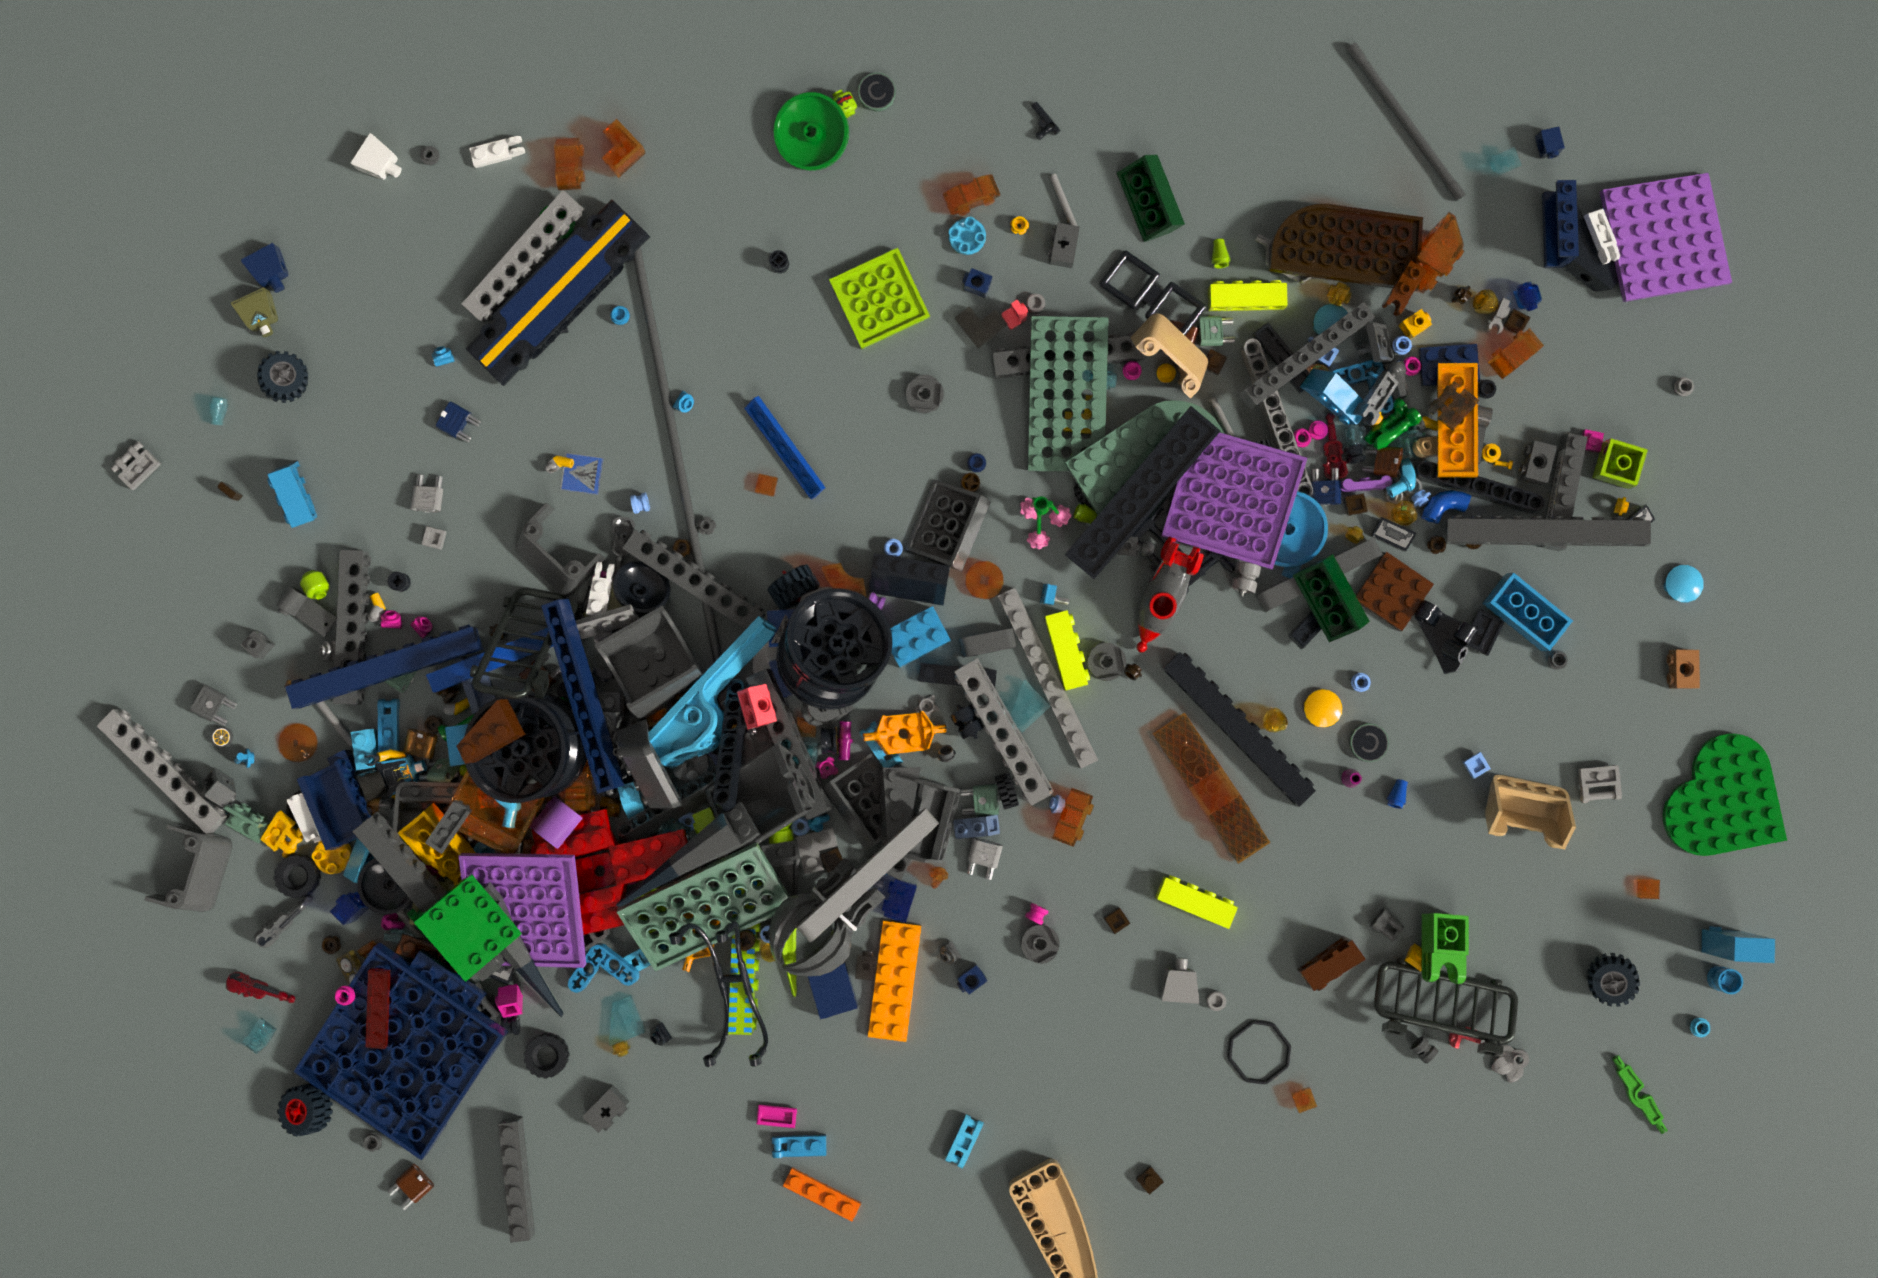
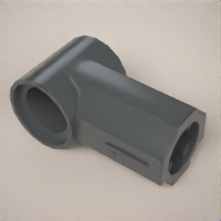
[1382,359,1410,400]

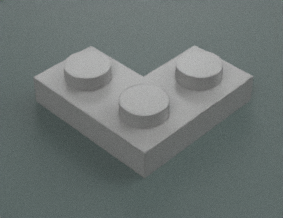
[795,827,838,875]

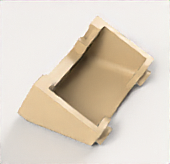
[1130,313,1208,398]

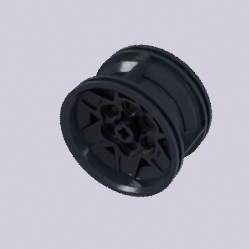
[776,588,892,710]
[464,693,587,803]

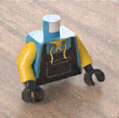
[364,749,427,811]

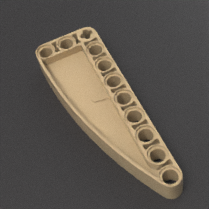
[1009,1158,1098,1278]

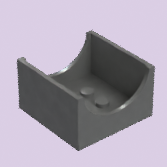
[594,606,704,721]

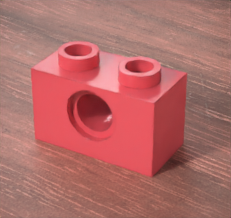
[737,684,777,730]

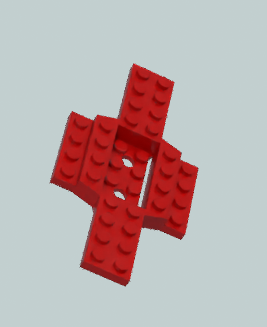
[531,809,688,935]

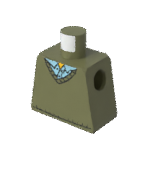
[231,287,278,337]

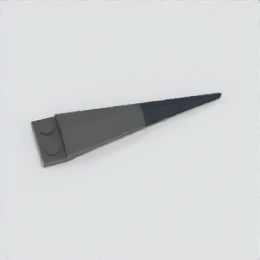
[616,802,761,907]
[482,882,563,1017]

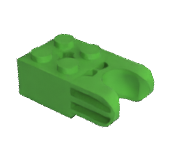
[1422,913,1469,984]

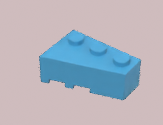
[1300,368,1363,425]
[267,461,317,528]

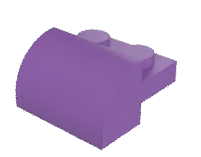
[530,796,582,849]

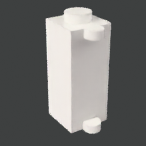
[287,793,322,843]

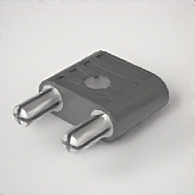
[190,684,237,726]

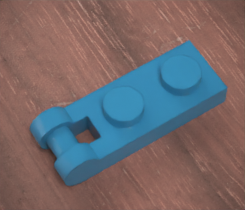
[377,698,400,752]
[772,1135,827,1158]

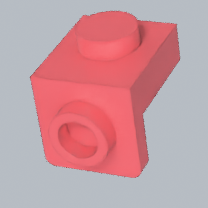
[1001,300,1028,330]
[1449,1026,1481,1049]

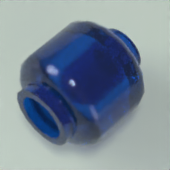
[1514,281,1542,312]

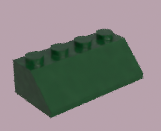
[1117,155,1185,242]
[1292,554,1370,643]

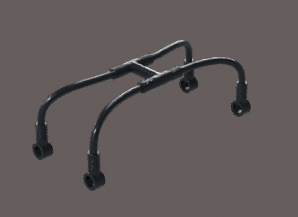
[669,921,768,1067]

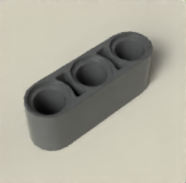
[959,628,1017,658]

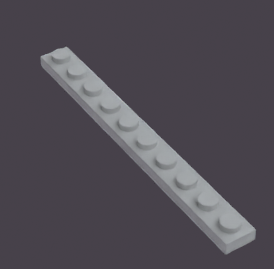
[997,588,1098,769]

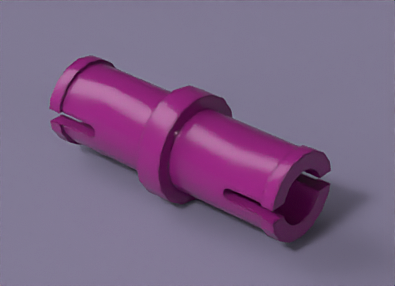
[837,721,853,760]

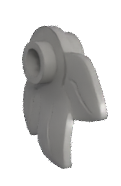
[1491,1045,1529,1083]

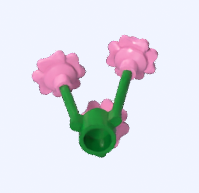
[1020,496,1072,549]

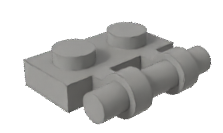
[110,441,161,490]

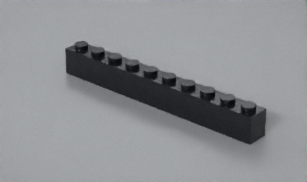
[1162,652,1316,807]

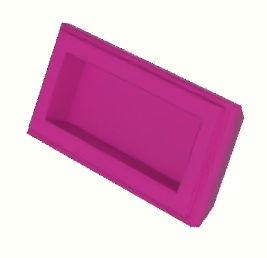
[756,1105,797,1128]

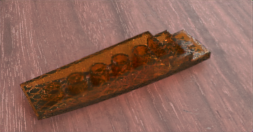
[1153,713,1271,864]

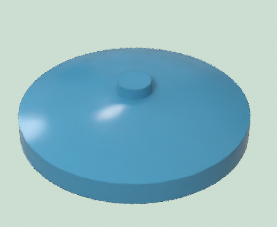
[1274,491,1328,567]

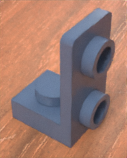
[953,815,1000,839]

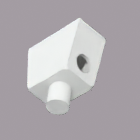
[351,133,402,180]

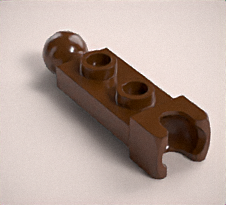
[1382,251,1430,316]

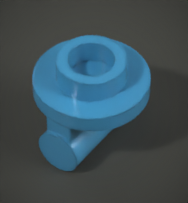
[432,346,455,367]
[672,390,694,413]
[234,749,254,768]
[808,814,830,832]

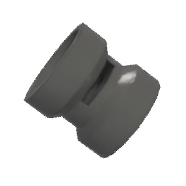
[1410,1036,1438,1064]

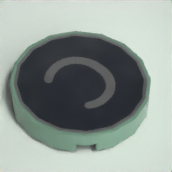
[858,73,896,112]
[1349,724,1389,762]

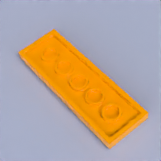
[1437,363,1478,477]
[868,920,921,1042]

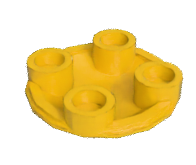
[1304,689,1342,727]
[312,841,352,874]

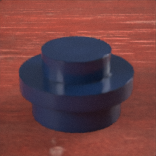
[967,453,986,473]

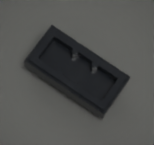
[1288,611,1321,649]

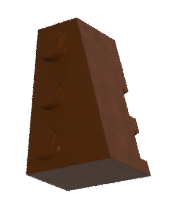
[456,699,525,764]
[1297,936,1366,991]

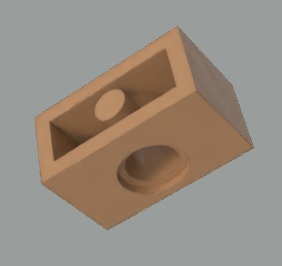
[1666,650,1700,689]

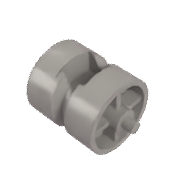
[1231,561,1261,596]

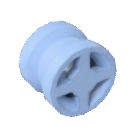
[630,492,650,514]

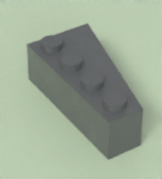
[878,767,921,846]

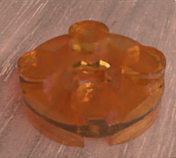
[966,561,1004,599]

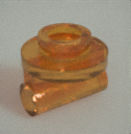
[929,867,949,889]

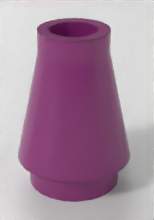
[1341,769,1362,788]

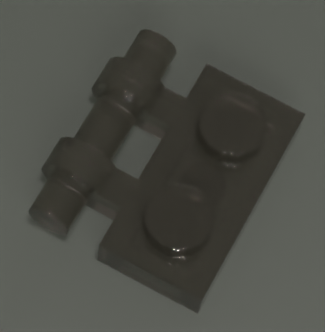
[1428,381,1480,431]

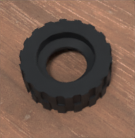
[273,854,321,898]
[524,1033,569,1079]

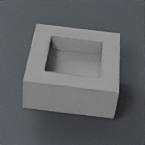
[421,526,447,550]

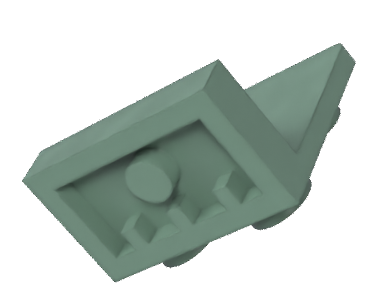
[223,803,271,843]

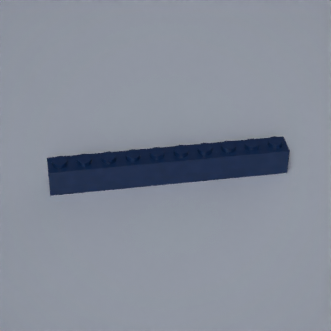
[541,599,625,794]
[285,625,484,709]

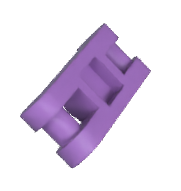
[1341,476,1392,493]

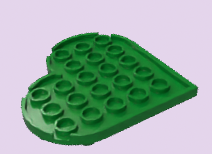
[1663,734,1787,856]

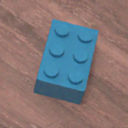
[890,606,951,668]

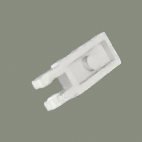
[469,136,525,168]
[1584,209,1620,264]
[586,562,614,615]

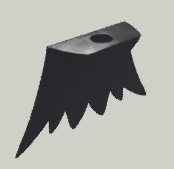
[1566,205,1619,292]

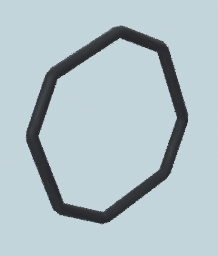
[1228,1020,1291,1085]

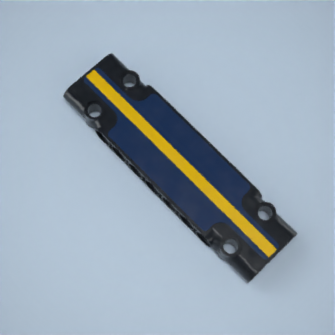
[465,199,650,386]

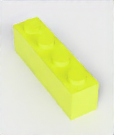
[1208,280,1287,311]
[1044,610,1090,691]
[1155,875,1238,929]

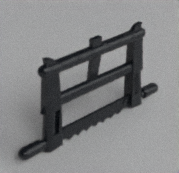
[1131,497,1235,594]

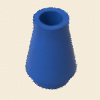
[1387,779,1408,809]

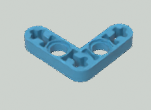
[1332,360,1393,415]
[568,943,639,993]

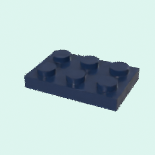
[1418,344,1480,387]

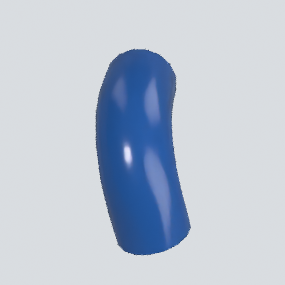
[1421,490,1471,524]

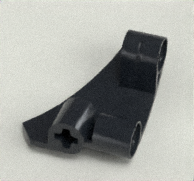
[1414,600,1477,674]

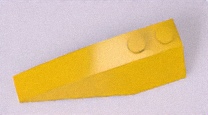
[398,803,476,886]

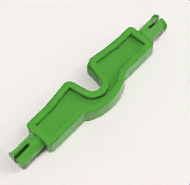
[1612,1055,1668,1134]

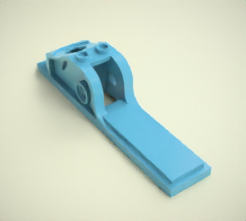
[649,616,777,768]

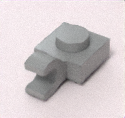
[1487,298,1510,335]

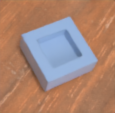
[1463,752,1491,779]

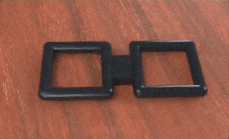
[1099,250,1206,335]

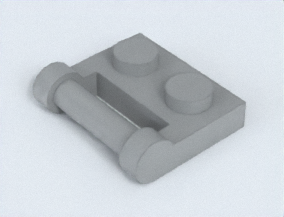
[1578,765,1622,803]

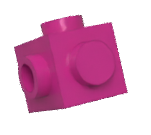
[495,984,523,1018]

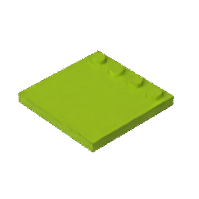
[829,248,930,349]

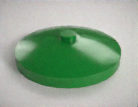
[774,92,849,171]

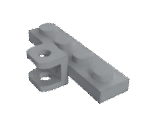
[575,604,639,644]

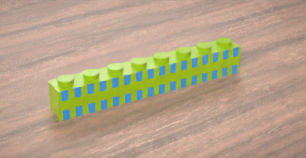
[728,876,762,1035]

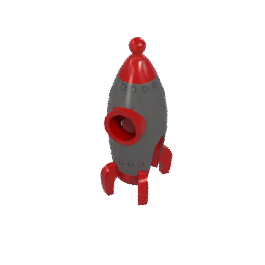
[1136,536,1204,653]

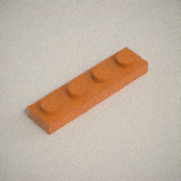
[783,1167,861,1222]

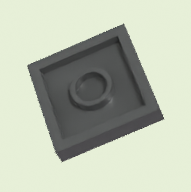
[1357,322,1395,364]

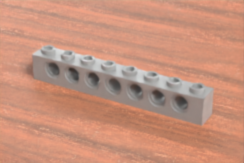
[462,190,584,322]
[954,658,1054,806]
[97,709,229,834]

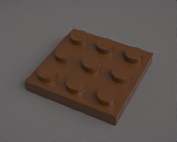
[1356,552,1434,632]

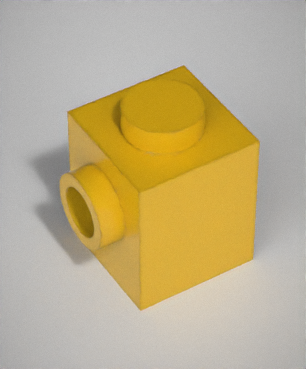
[1398,309,1432,340]

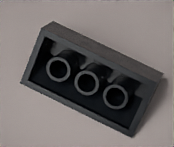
[868,553,950,606]

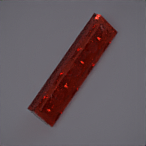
[365,968,390,1049]

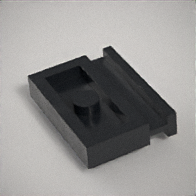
[1467,609,1505,656]

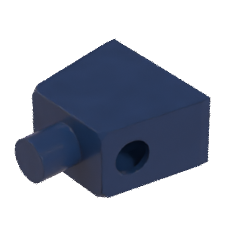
[241,243,289,293]

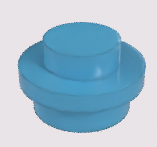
[610,306,630,325]

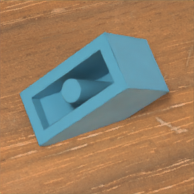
[618,782,646,819]

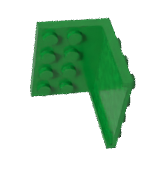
[407,873,522,982]

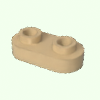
[1412,436,1437,458]

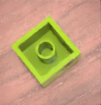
[1592,438,1648,489]

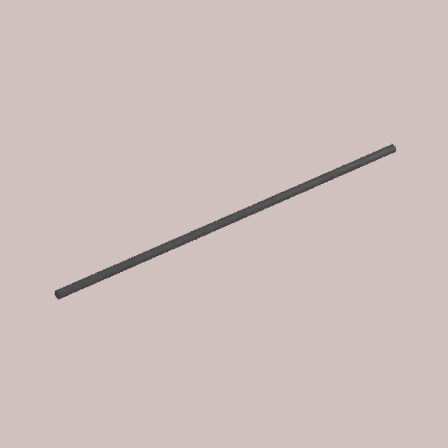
[633,247,728,687]

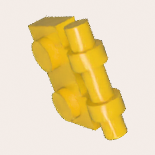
[260,811,304,858]

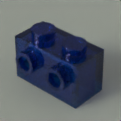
[881,878,917,923]
[330,892,369,925]

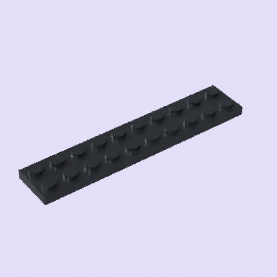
[1065,406,1220,579]

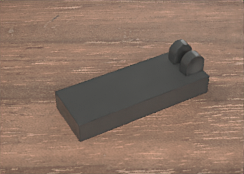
[425,799,472,854]

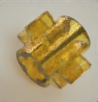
[1327,282,1352,306]

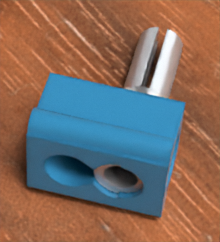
[1040,584,1069,605]

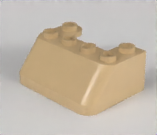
[1485,775,1576,850]

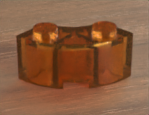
[554,138,585,190]
[943,174,1001,216]
[1488,328,1544,379]
[822,563,867,597]
[565,761,595,815]
[1052,788,1094,847]

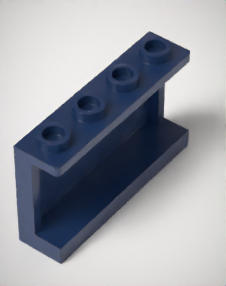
[1542,180,1579,268]
[297,759,371,850]

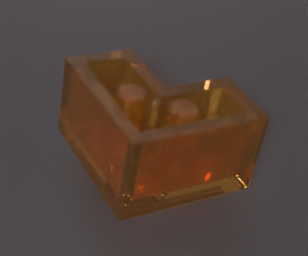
[602,119,646,178]

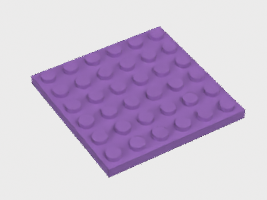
[1600,173,1732,302]
[1162,432,1308,570]
[459,853,586,968]

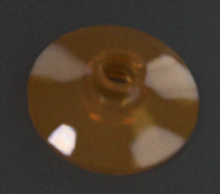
[279,724,318,762]

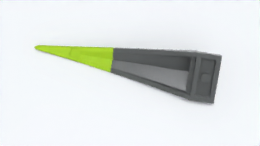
[760,840,800,997]

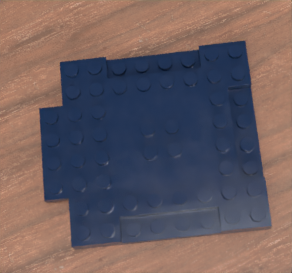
[294,943,508,1161]

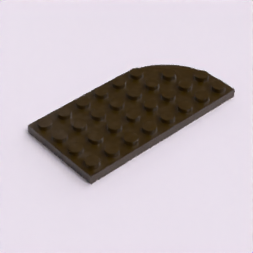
[1269,204,1423,292]

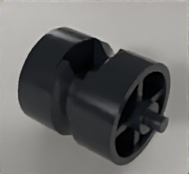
[950,704,984,739]

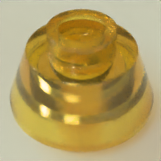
[1473,289,1499,314]
[1391,501,1417,525]
[1263,708,1288,733]

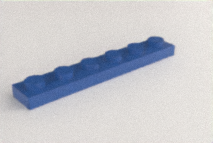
[744,396,826,500]

